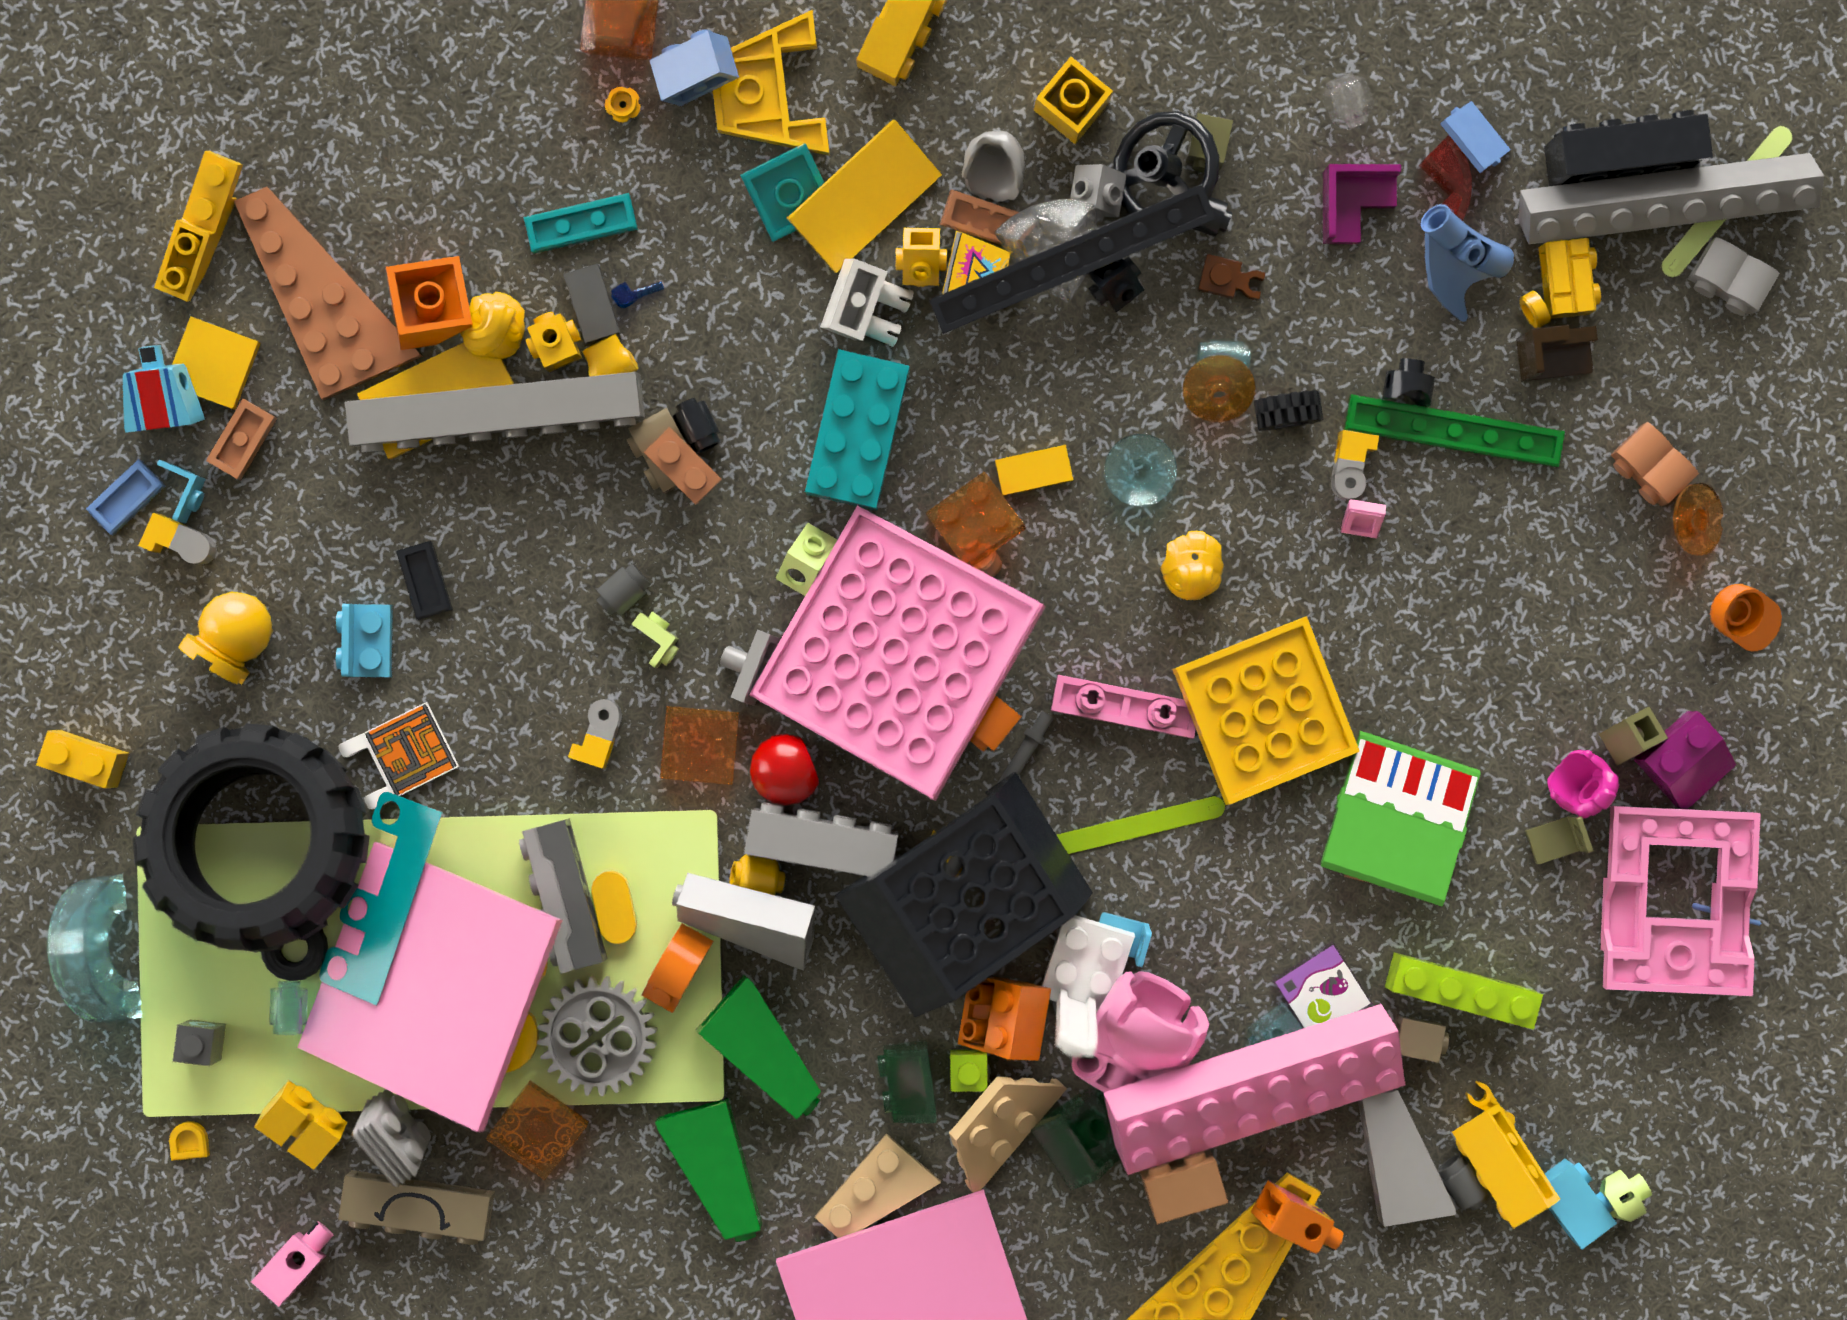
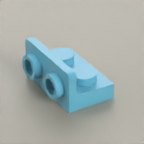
[336,604,393,677]

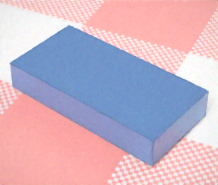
[86,459,166,536]

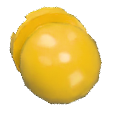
[179,591,273,685]

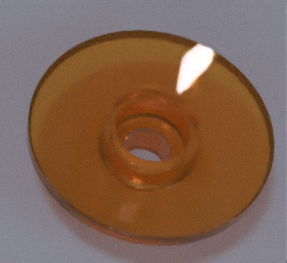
[1182,355,1256,422]
[1673,483,1723,556]

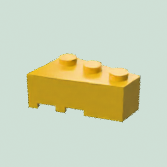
[857,0,947,87]

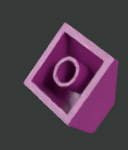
[1633,711,1736,809]

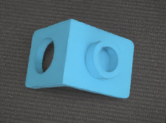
[157,460,205,523]
[1099,912,1152,967]

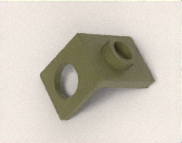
[1525,815,1593,864]

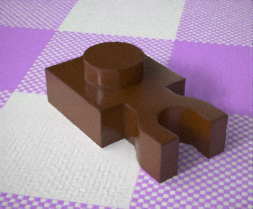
[1198,254,1266,301]

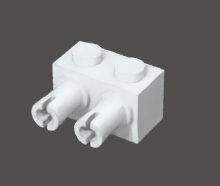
[820,259,914,347]

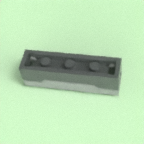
[519,818,608,974]

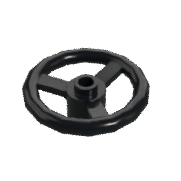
[1113,111,1220,214]

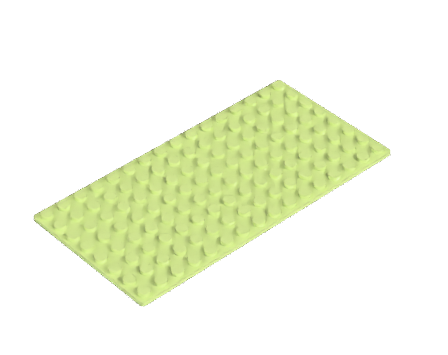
[136,810,725,1117]

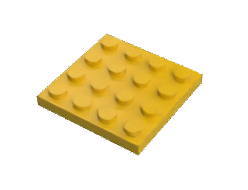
[1172,616,1360,805]

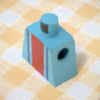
[122,345,205,433]

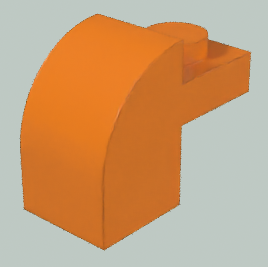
[641,923,714,1013]

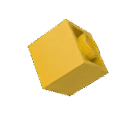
[1034,56,1113,144]

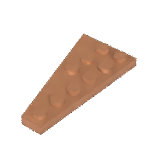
[234,187,422,400]

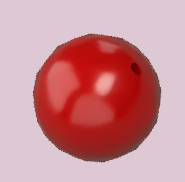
[749,733,819,806]

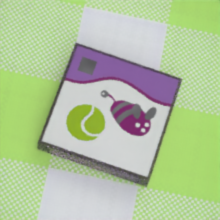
[1271,942,1373,1029]

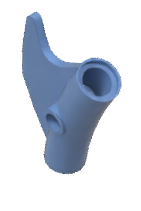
[1421,204,1514,322]

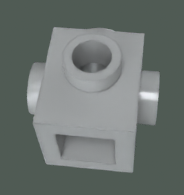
[1068,164,1126,222]

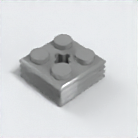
[352,1089,431,1187]

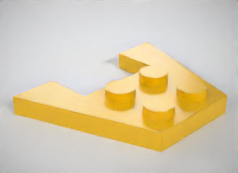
[713,10,830,156]

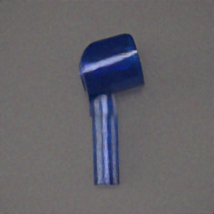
[611,281,664,308]

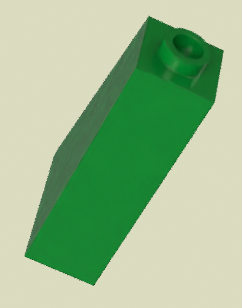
[696,974,821,1119]
[655,1098,763,1242]

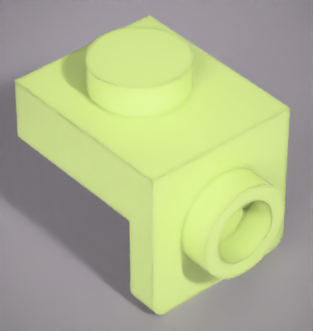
[632,612,679,668]

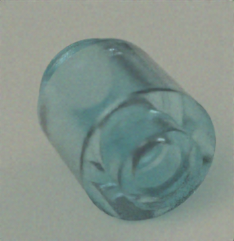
[1197,339,1251,378]
[269,981,308,1035]

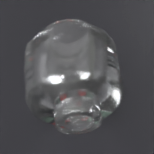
[1321,72,1375,129]

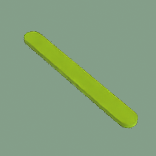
[1057,796,1225,854]

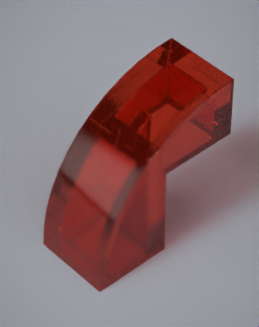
[1419,135,1472,221]

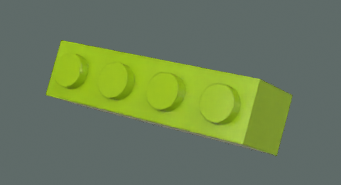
[1385,952,1543,1030]

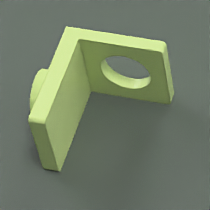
[776,523,837,596]

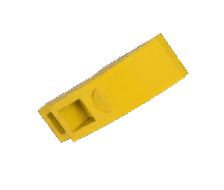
[154,151,243,302]

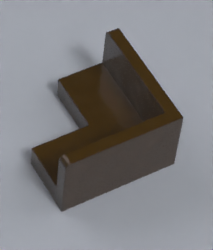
[1516,325,1598,382]

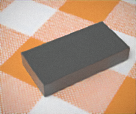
[563,263,621,344]

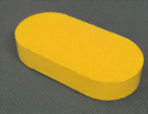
[591,871,637,944]

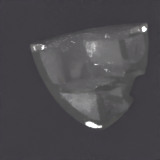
[995,199,1097,302]

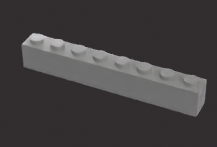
[1519,153,1824,244]
[345,372,645,453]

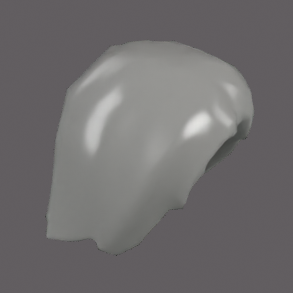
[962,131,1025,201]

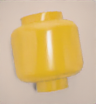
[729,854,785,895]

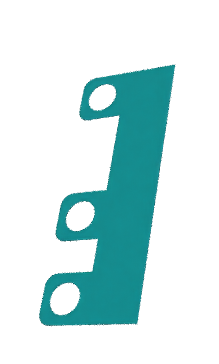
[319,792,442,1006]

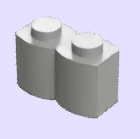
[1688,237,1780,316]

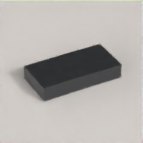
[396,541,453,621]

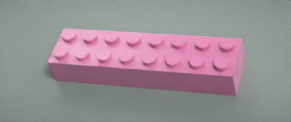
[1104,1004,1405,1175]

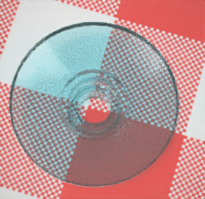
[1104,434,1177,507]

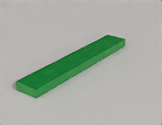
[1344,394,1565,468]

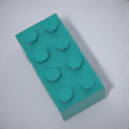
[805,349,910,511]

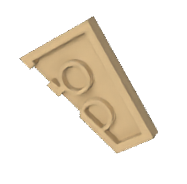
[815,1133,941,1238]

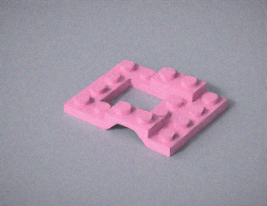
[1600,806,1760,996]

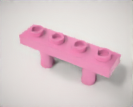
[1050,675,1196,739]

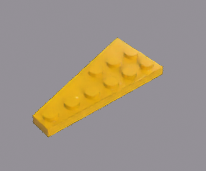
[1127,1172,1321,1320]

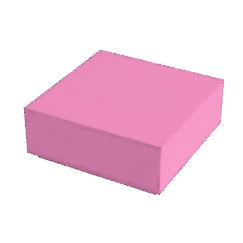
[1341,499,1386,538]

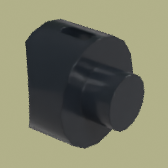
[1382,358,1435,407]

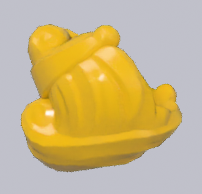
[460,292,525,360]
[1161,531,1224,600]

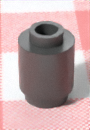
[596,563,651,616]
[1437,1154,1489,1211]

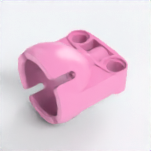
[1072,971,1209,1092]

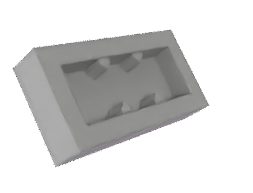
[720,629,781,706]

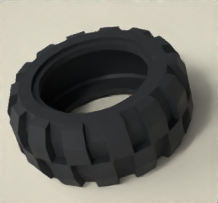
[132,723,370,952]

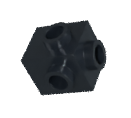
[1086,257,1145,313]

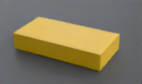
[995,445,1073,496]

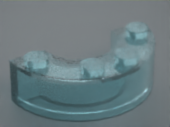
[48,873,142,1023]

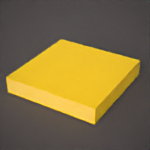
[172,316,261,410]

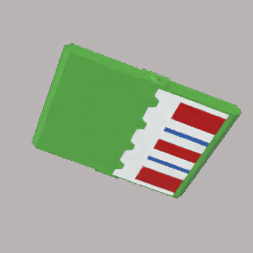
[1321,731,1480,906]

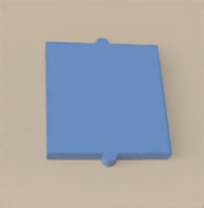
[1440,101,1511,173]

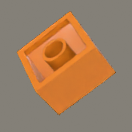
[386,256,472,350]

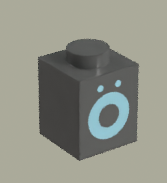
[173,1019,226,1066]

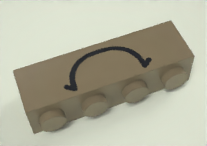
[338,1170,495,1245]

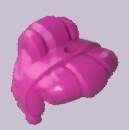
[1547,750,1619,819]

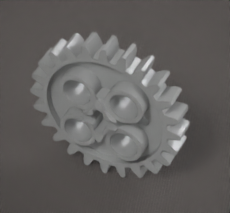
[537,976,657,1096]

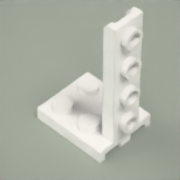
[1041,915,1135,1058]

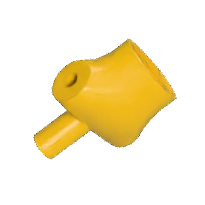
[582,334,638,376]

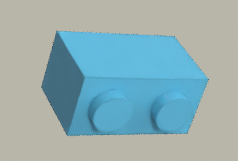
[1545,1159,1617,1249]

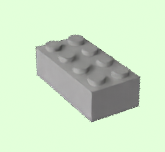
[744,802,898,876]

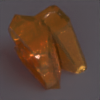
[580,0,658,60]

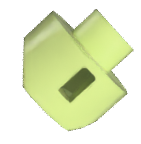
[1599,1170,1652,1222]

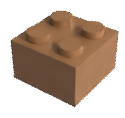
[1139,1149,1228,1224]

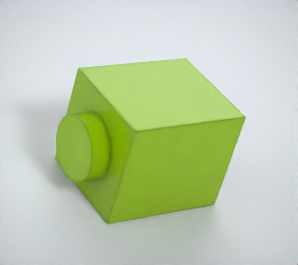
[950,1049,987,1092]

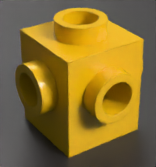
[896,228,947,287]
[525,312,582,372]

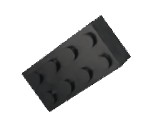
[1544,110,1713,186]

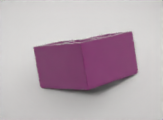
[1323,164,1401,244]

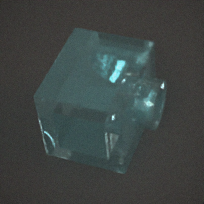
[1247,1002,1303,1045]

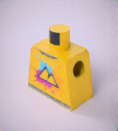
[942,231,1011,294]

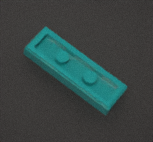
[523,193,638,254]

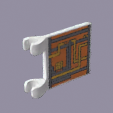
[338,702,459,809]

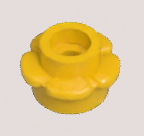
[605,87,641,123]

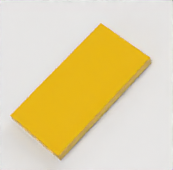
[787,120,942,273]
[357,342,514,460]

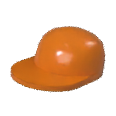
[1710,584,1782,651]

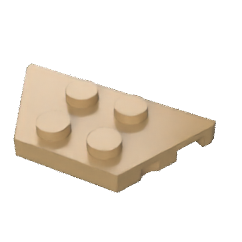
[949,1077,1067,1193]

